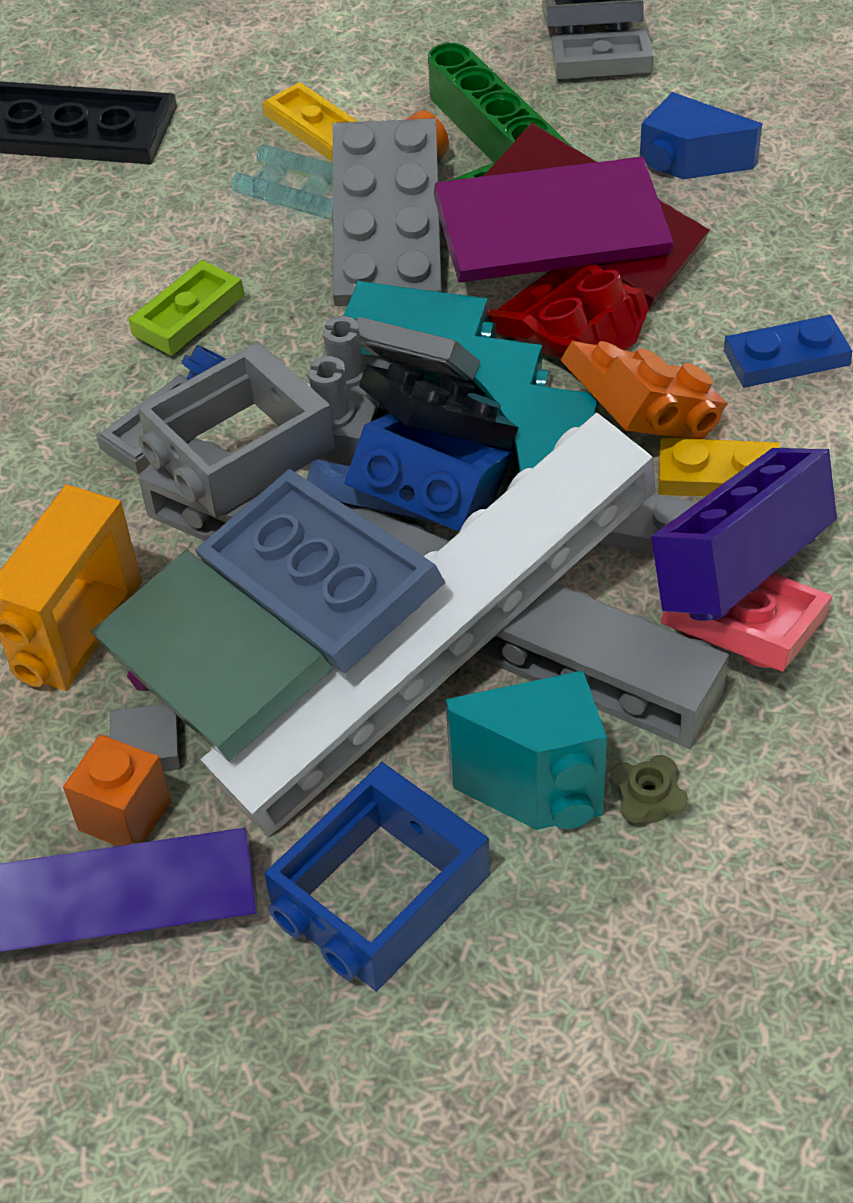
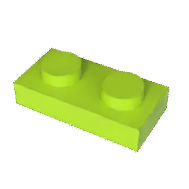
[128,260,245,356]

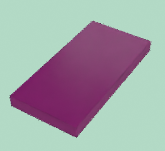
[433,156,673,283]

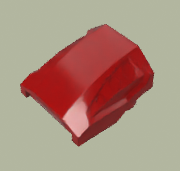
[488,264,649,359]

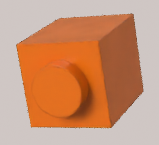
[63,734,171,846]

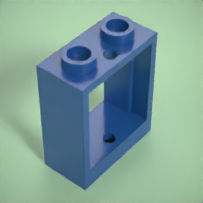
[344,413,513,532]
[264,762,490,992]

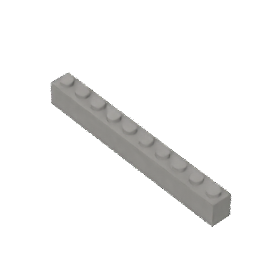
[138,438,729,750]

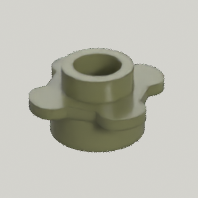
[610,755,688,823]

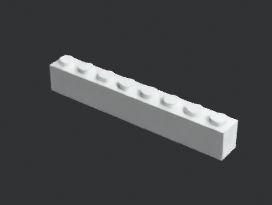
[200,412,656,838]

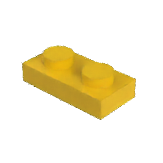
[658,437,780,497]

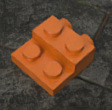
[561,341,728,439]

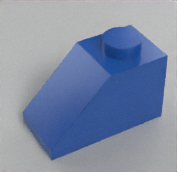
[640,92,763,180]

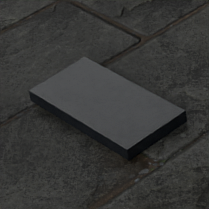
[0,81,177,165]

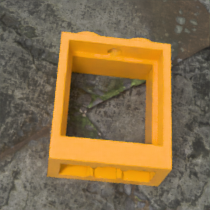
[0,484,142,691]

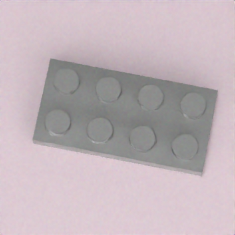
[333,118,442,306]

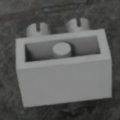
[301,316,392,471]

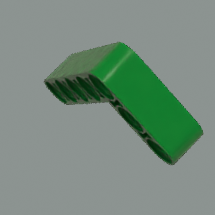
[428,43,574,239]

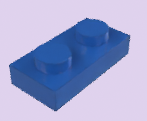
[724,314,853,388]

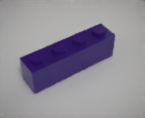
[651,448,837,621]

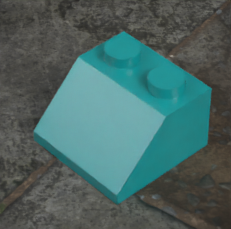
[446,670,607,830]

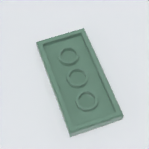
[90,549,332,762]

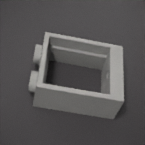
[138,342,335,518]

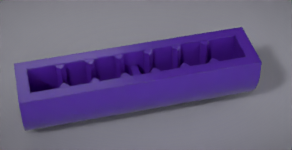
[0,828,257,952]

